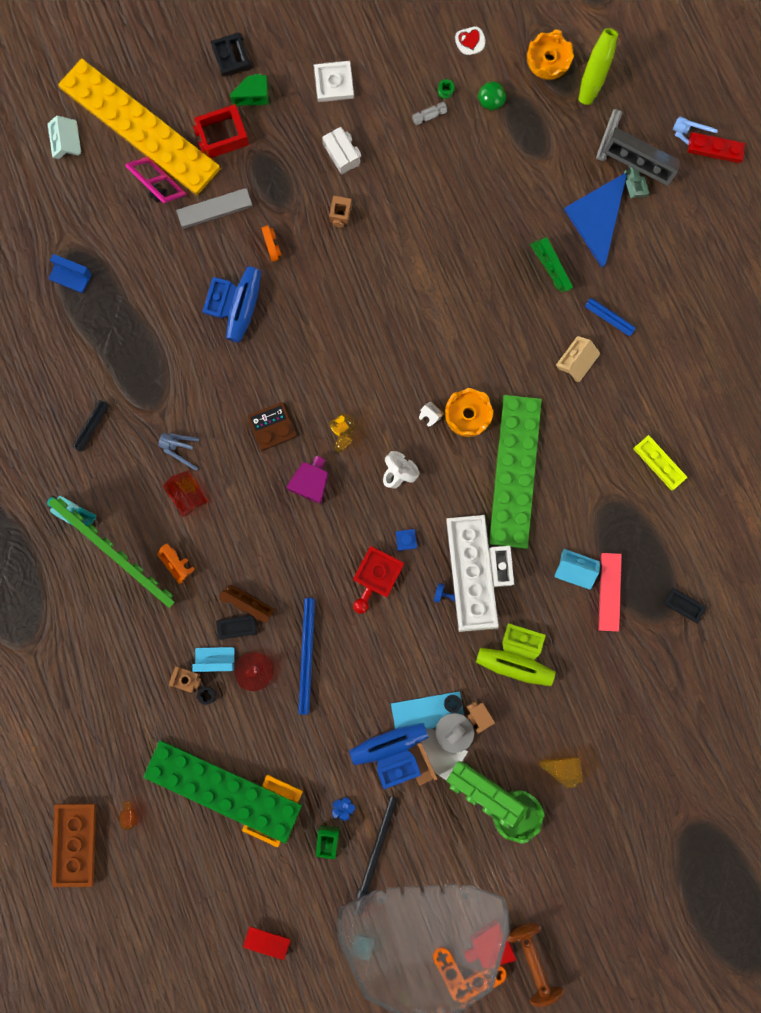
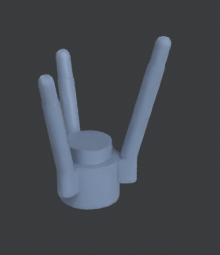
[158,433,199,471]

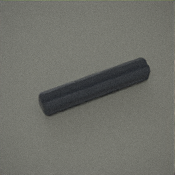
[72,400,109,452]

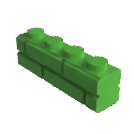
[447,761,529,828]

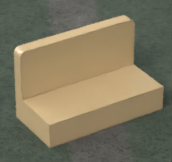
[556,336,600,382]

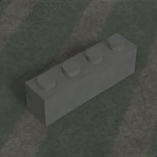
[603,127,680,186]

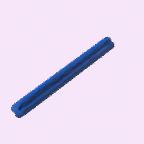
[298,598,315,715]

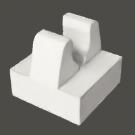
[419,401,445,427]

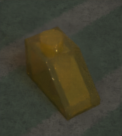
[537,757,583,788]

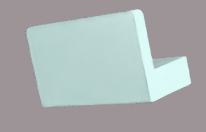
[48,115,81,159]

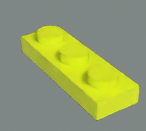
[633,435,688,491]

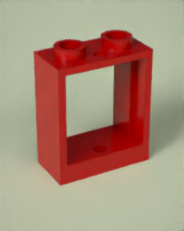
[193,104,249,158]

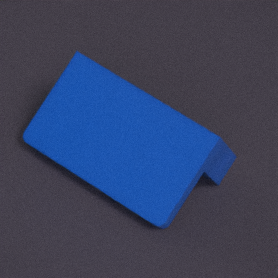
[49,254,92,293]

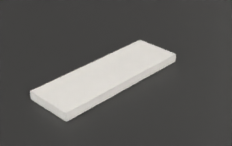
[446,515,499,632]

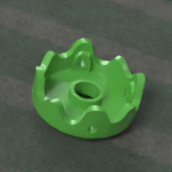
[493,790,544,843]

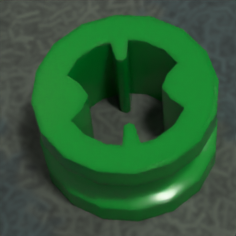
[437,79,455,99]

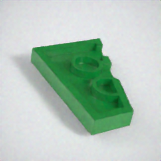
[530,237,573,292]

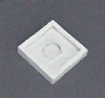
[314,61,354,102]

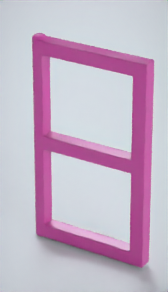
[125,157,187,203]

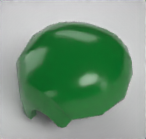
[477,81,506,111]

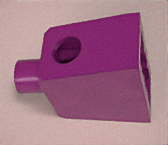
[286,456,329,504]

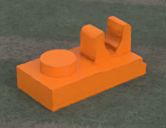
[157,543,194,585]

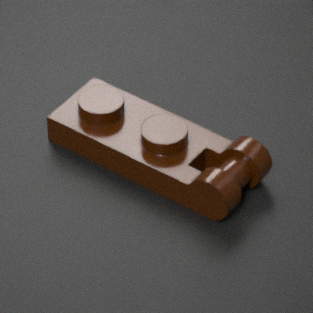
[219,585,275,623]

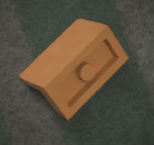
[409,742,437,786]

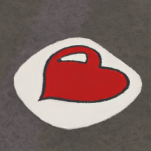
[455,27,485,55]

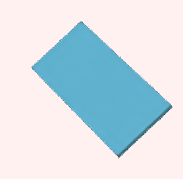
[391,691,464,730]

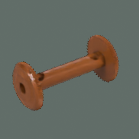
[507,923,564,1007]

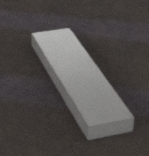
[176,188,253,229]

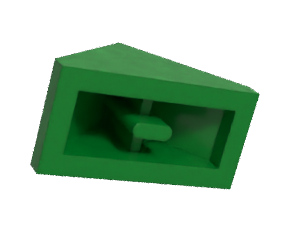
[316,825,340,860]

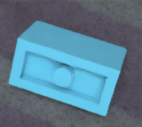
[555,549,600,589]
[193,647,235,672]

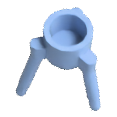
[673,116,718,145]

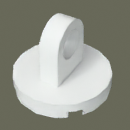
[383,451,420,489]

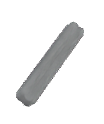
[596,109,622,161]

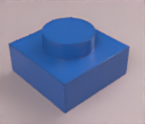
[396,529,417,551]

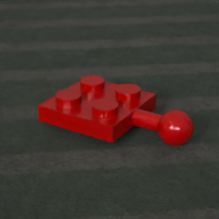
[353,546,405,614]

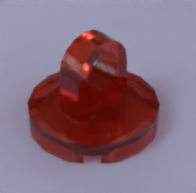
[234,652,274,691]

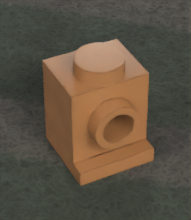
[329,196,352,228]
[169,666,202,693]
[466,701,495,733]

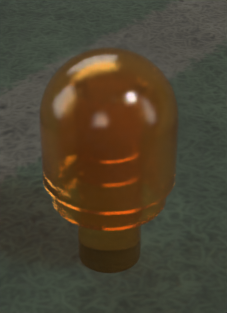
[119,801,136,830]

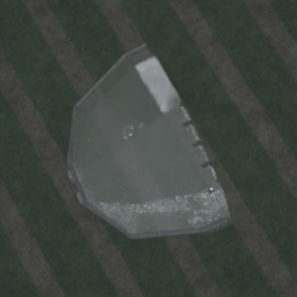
[337,884,509,1013]

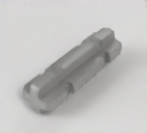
[412,102,447,125]

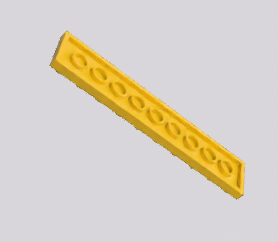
[58,58,221,196]

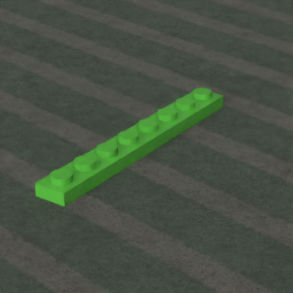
[48,497,174,608]

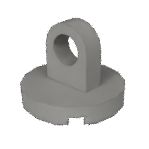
[435,713,474,753]

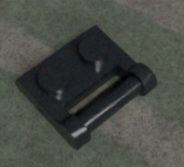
[210,33,253,77]

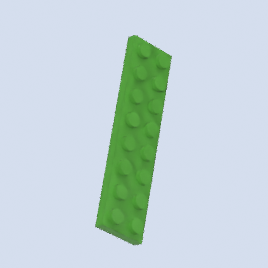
[489,395,542,549]

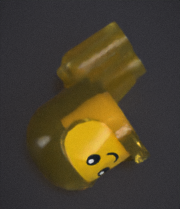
[328,413,356,453]

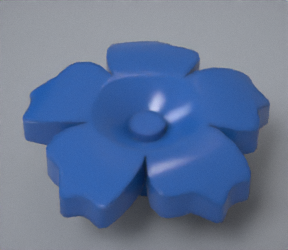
[332,797,356,822]

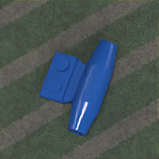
[202,266,261,343]
[349,723,429,789]

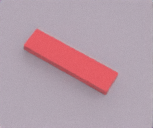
[598,553,621,632]

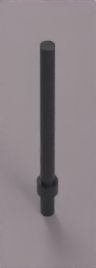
[352,796,398,916]

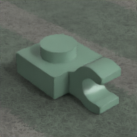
[624,167,649,199]

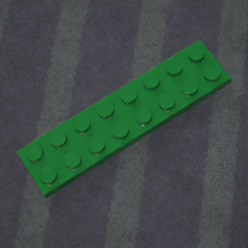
[143,740,302,844]

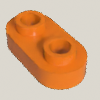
[261,225,281,262]

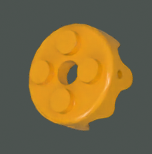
[527,30,574,80]
[445,388,493,437]

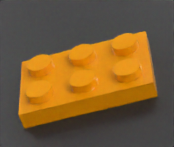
[242,774,303,848]

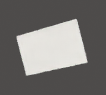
[421,729,468,780]

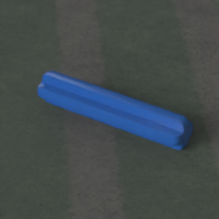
[585,298,636,336]

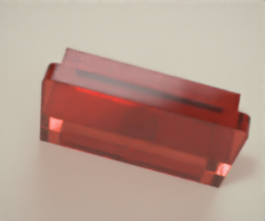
[163,471,208,517]

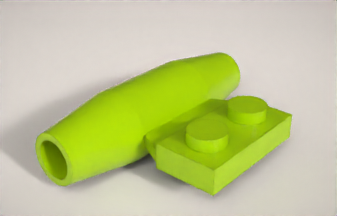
[578,28,618,105]
[476,623,556,686]

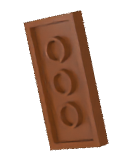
[52,803,96,887]

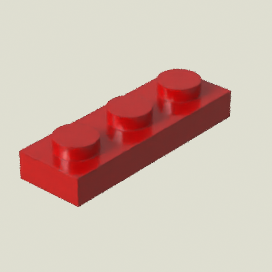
[687,132,745,163]

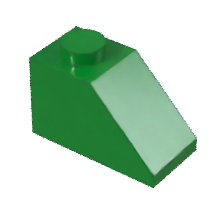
[230,74,269,106]

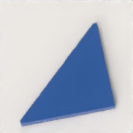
[564,173,626,268]

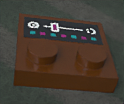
[247,402,297,452]

